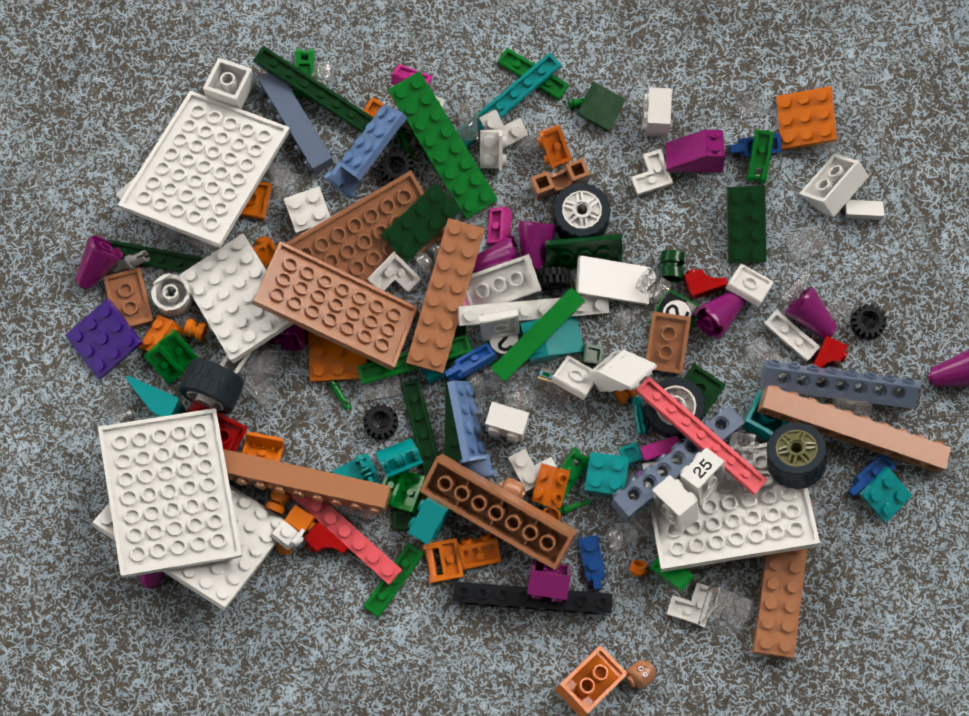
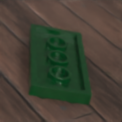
[380,182,461,263]
[726,185,767,263]
[545,234,623,273]

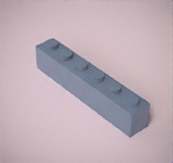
[257,72,334,174]

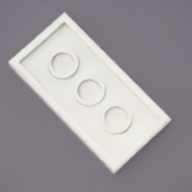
[466,254,541,305]
[576,256,651,305]

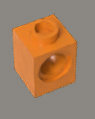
[284,505,316,536]

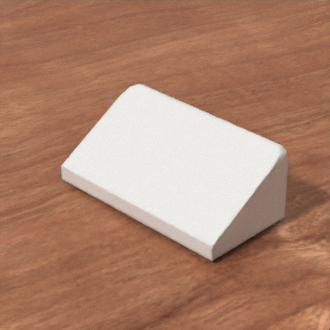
[844,200,884,220]

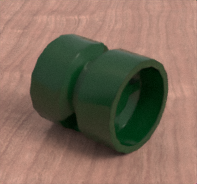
[659,250,685,282]

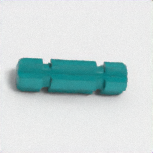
[631,397,648,435]

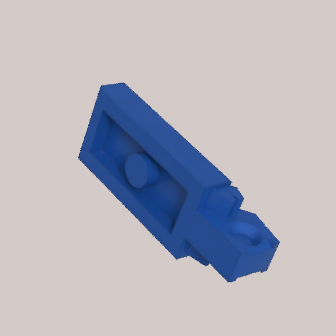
[728,133,782,157]
[444,343,498,382]
[847,454,897,498]
[578,535,605,591]

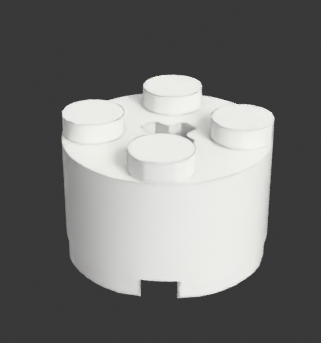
[151,273,193,316]

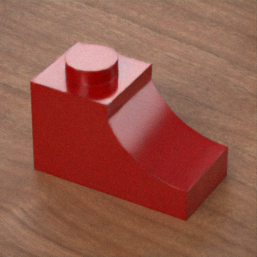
[683,269,728,301]
[813,336,848,368]
[304,521,349,556]

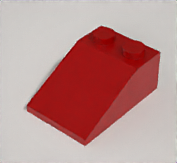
[186,401,248,452]

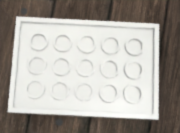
[180,234,293,363]

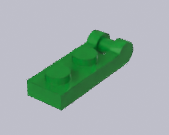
[294,48,315,98]
[746,129,774,184]
[560,447,589,503]

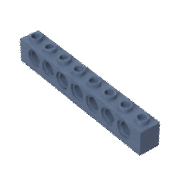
[760,359,919,409]
[610,405,745,522]

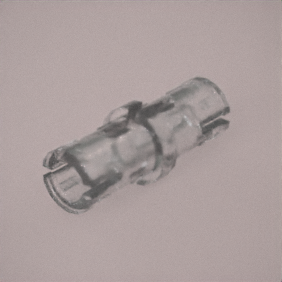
[779,269,813,305]

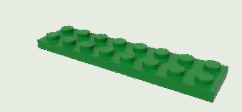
[387,71,498,220]

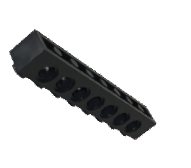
[453,581,613,616]

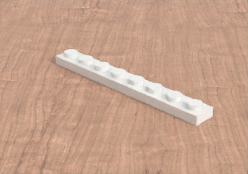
[457,296,609,326]

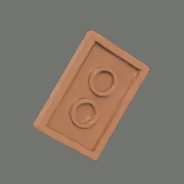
[103,267,154,328]
[646,311,691,374]

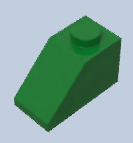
[650,556,694,591]

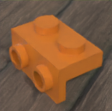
[537,124,572,170]
[139,315,183,352]
[242,431,284,462]
[531,463,570,508]

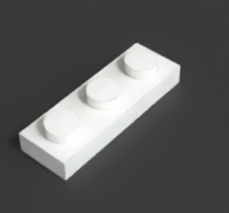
[763,309,820,362]

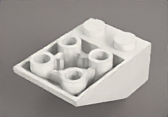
[588,350,657,392]

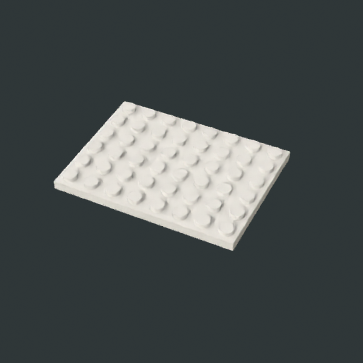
[118,91,290,248]
[98,408,242,578]
[642,443,820,572]
[92,484,285,611]

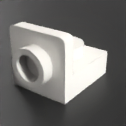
[270,520,305,550]

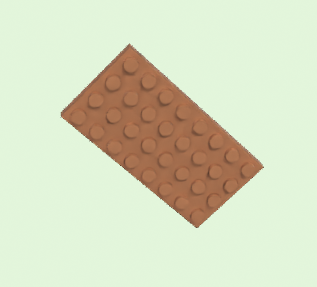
[286,170,445,283]
[252,241,418,370]

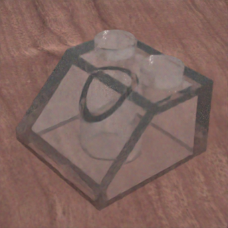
[697,587,753,638]

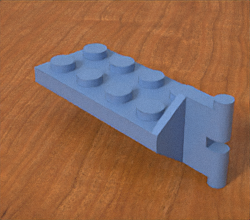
[324,104,407,199]
[447,380,497,479]

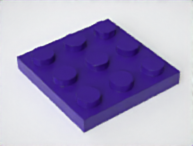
[65,298,143,379]

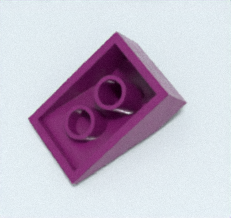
[665,130,725,173]
[527,560,571,602]

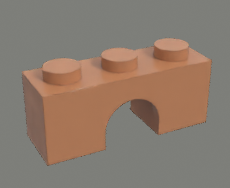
[530,158,590,201]

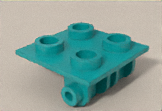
[376,438,424,478]
[333,453,382,484]

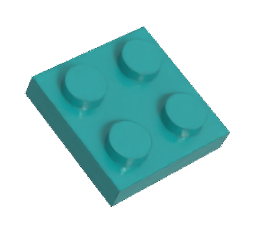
[859,467,913,523]

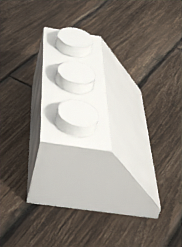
[799,154,869,217]

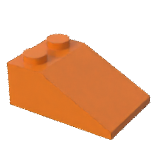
[555,645,628,716]

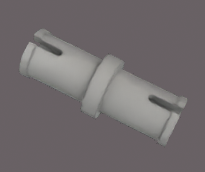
[112,250,150,274]

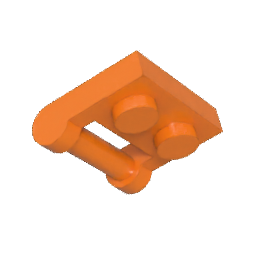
[422,538,464,584]

